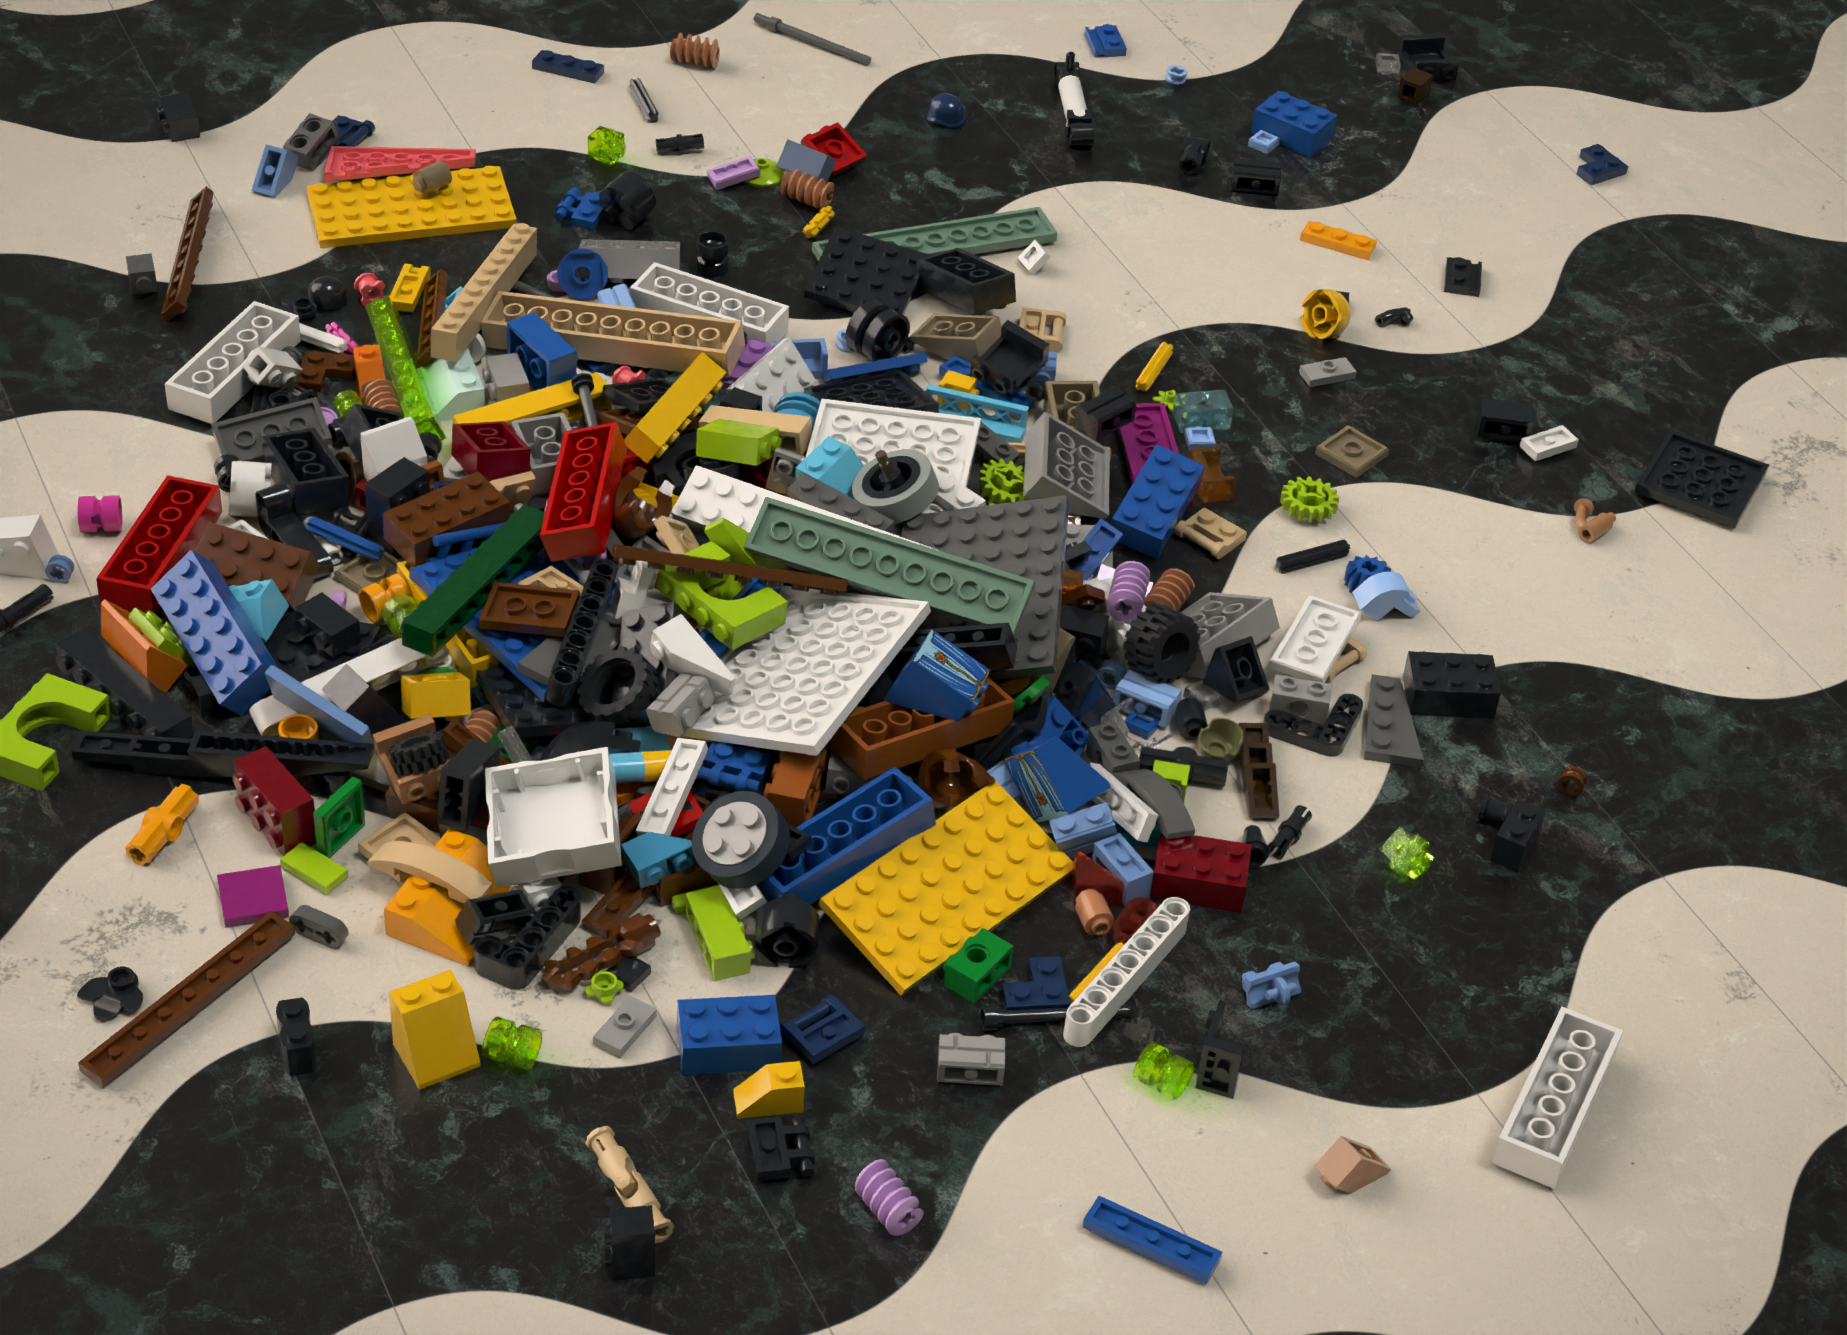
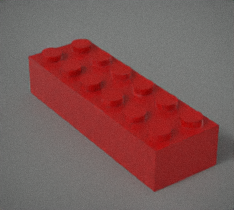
[540,422,627,562]
[96,475,222,614]

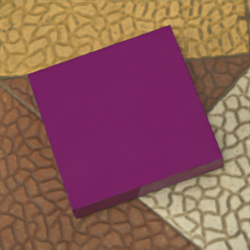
[217,865,289,927]

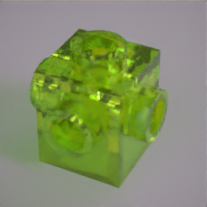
[588,126,626,165]
[1379,827,1435,879]

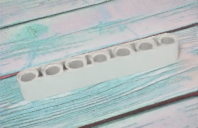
[249,638,450,736]
[1063,897,1190,1047]

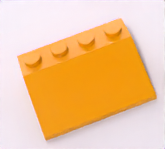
[384,828,511,967]

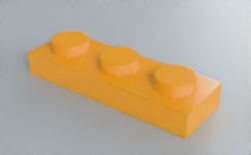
[1300,221,1377,260]

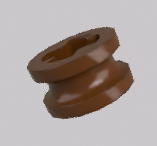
[1557,766,1587,796]

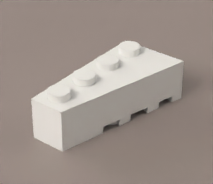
[0,515,59,580]

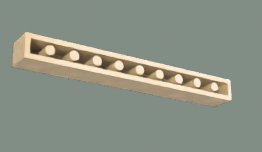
[431,223,537,362]

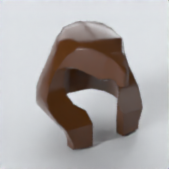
[613,466,675,539]
[918,748,995,812]

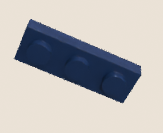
[532,50,604,84]

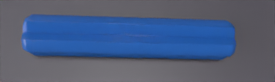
[306,517,385,562]

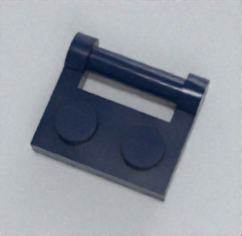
[332,115,375,147]
[779,994,865,1064]

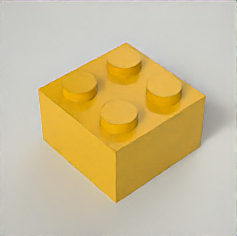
[400,672,471,721]

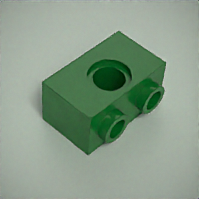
[943,928,1014,1004]

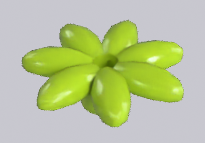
[1153,390,1185,412]

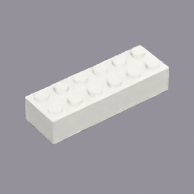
[630,262,789,345]
[165,301,301,424]
[1492,1007,1623,1189]

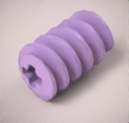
[1106,561,1150,623]
[855,1159,924,1236]

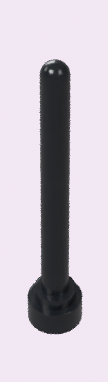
[980,1004,1133,1031]

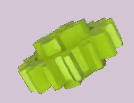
[980,459,1027,504]
[1280,476,1339,523]

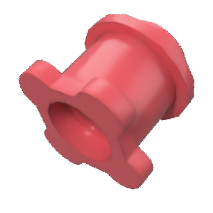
[354,273,385,306]
[612,365,646,384]

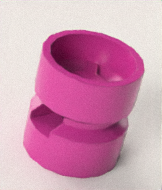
[77,495,123,533]

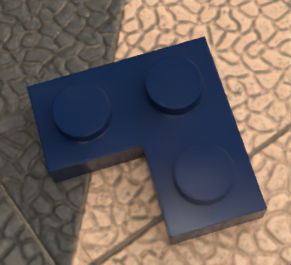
[1577,144,1628,185]
[1002,956,1070,1011]

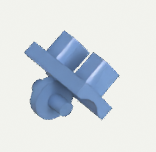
[1242,961,1301,1009]

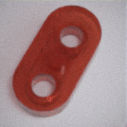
[1111,897,1157,945]

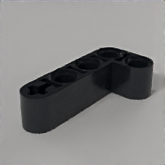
[255,482,334,580]
[474,886,581,990]

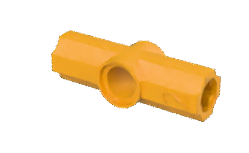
[125,784,199,866]

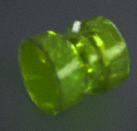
[334,390,364,417]

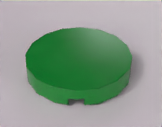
[1013,675,1051,715]

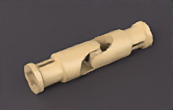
[585,1126,674,1244]

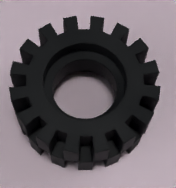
[389,731,449,776]

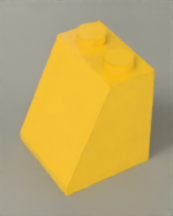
[389,969,481,1090]

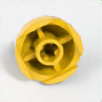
[1301,289,1351,339]

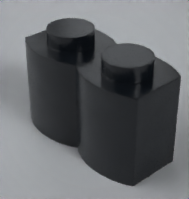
[276,997,317,1076]

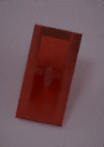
[1072,850,1124,907]

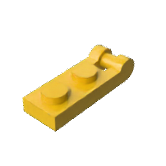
[388,264,431,312]

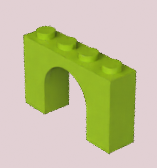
[657,541,788,650]
[0,673,112,791]

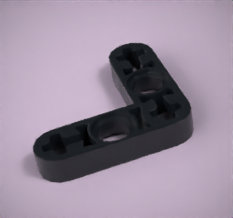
[1263,693,1363,757]

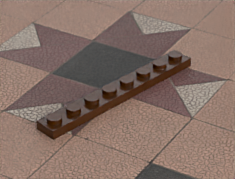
[161,186,214,321]
[612,544,848,596]
[78,911,295,1087]

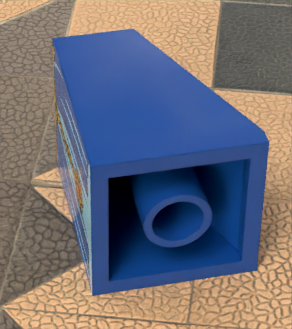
[884,629,991,721]
[1003,736,1111,823]

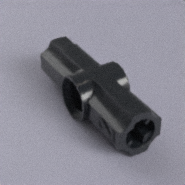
[1139,746,1229,786]

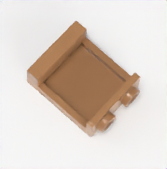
[373,714,451,804]

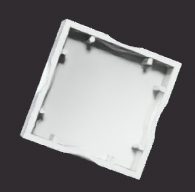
[485,747,622,887]

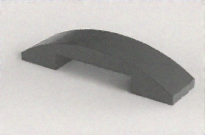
[1113,769,1195,839]

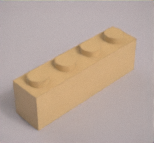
[699,405,812,456]

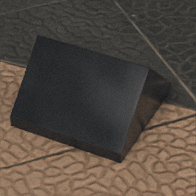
[1202,636,1270,703]

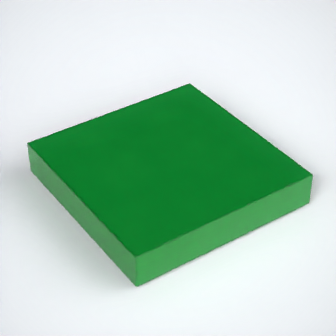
[313,777,365,858]

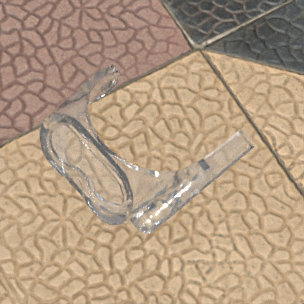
[1101,698,1172,756]

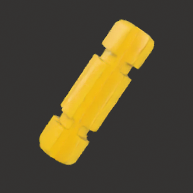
[803,206,835,239]

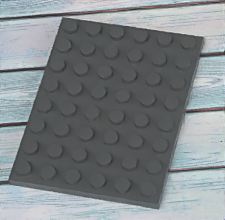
[890,495,1069,683]

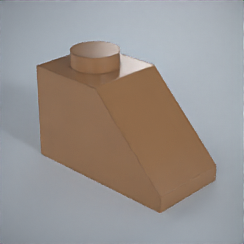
[1315,1136,1391,1194]

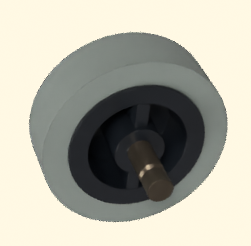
[852,449,939,524]

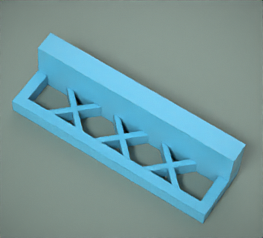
[926,384,1029,443]

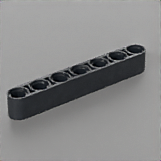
[545,559,618,706]

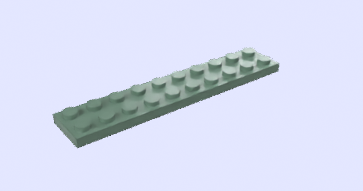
[812,207,1058,262]
[744,497,1036,637]

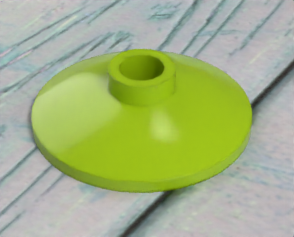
[743,158,784,187]

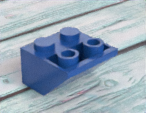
[1031,696,1088,756]

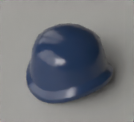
[926,93,966,129]

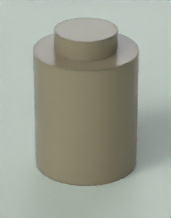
[413,161,452,195]

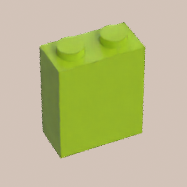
[696,419,781,466]

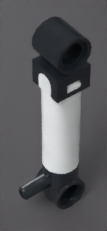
[1054,52,1094,146]

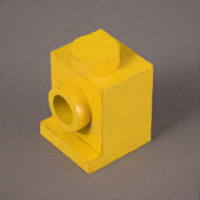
[937,370,979,410]

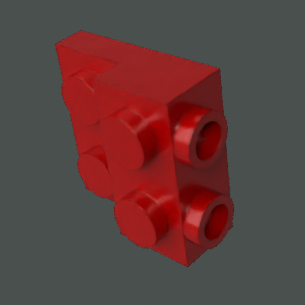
[800,122,867,178]

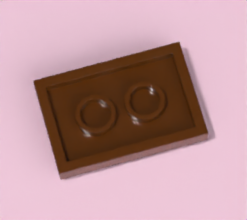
[479,582,580,637]

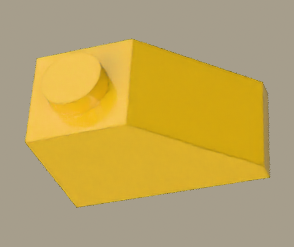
[733,1061,805,1119]

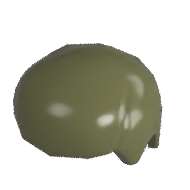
[1197,718,1243,762]

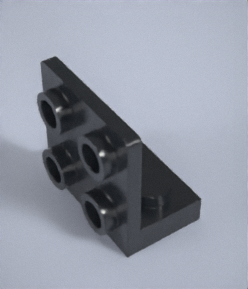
[1192,1000,1245,1099]

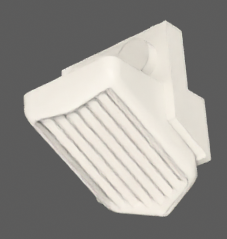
[602,560,673,624]

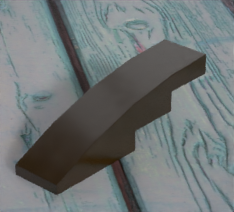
[1239,723,1279,819]

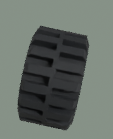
[1123,604,1200,683]

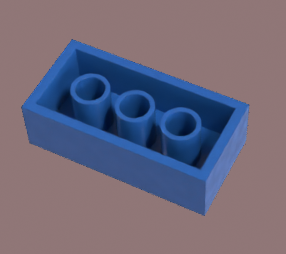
[1111,444,1205,560]

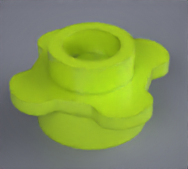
[585,971,624,1004]

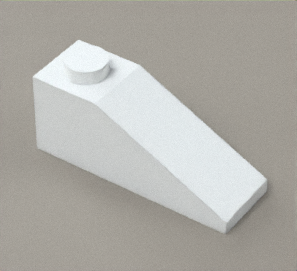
[650,614,736,696]

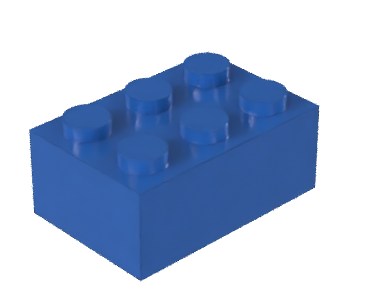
[1251,91,1338,157]
[507,312,578,391]
[676,995,782,1075]

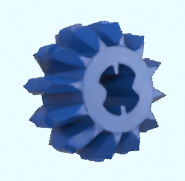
[1344,555,1391,593]

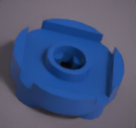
[557,248,608,300]

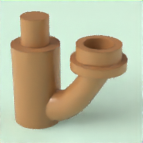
[1574,498,1616,543]

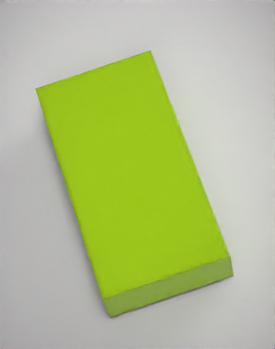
[280,842,348,895]

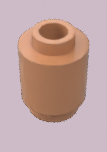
[1075,889,1114,935]

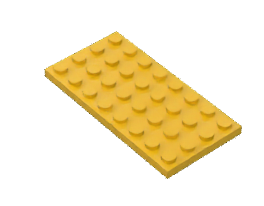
[306,166,517,248]
[818,780,1077,996]

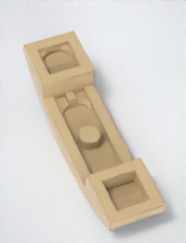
[367,841,493,904]

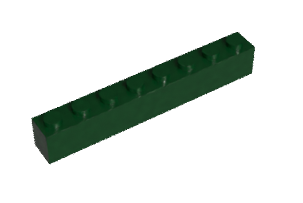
[400,505,545,657]

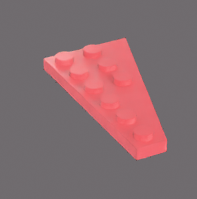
[324,146,476,182]

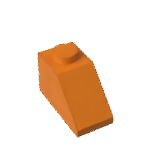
[353,344,385,404]

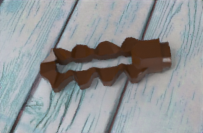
[542,913,661,991]

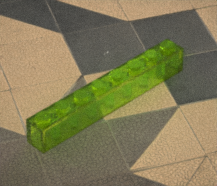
[365,295,446,441]

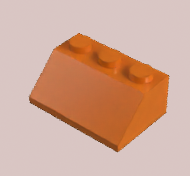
[101,599,188,693]

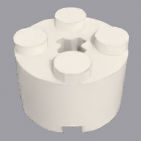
[229,461,272,518]

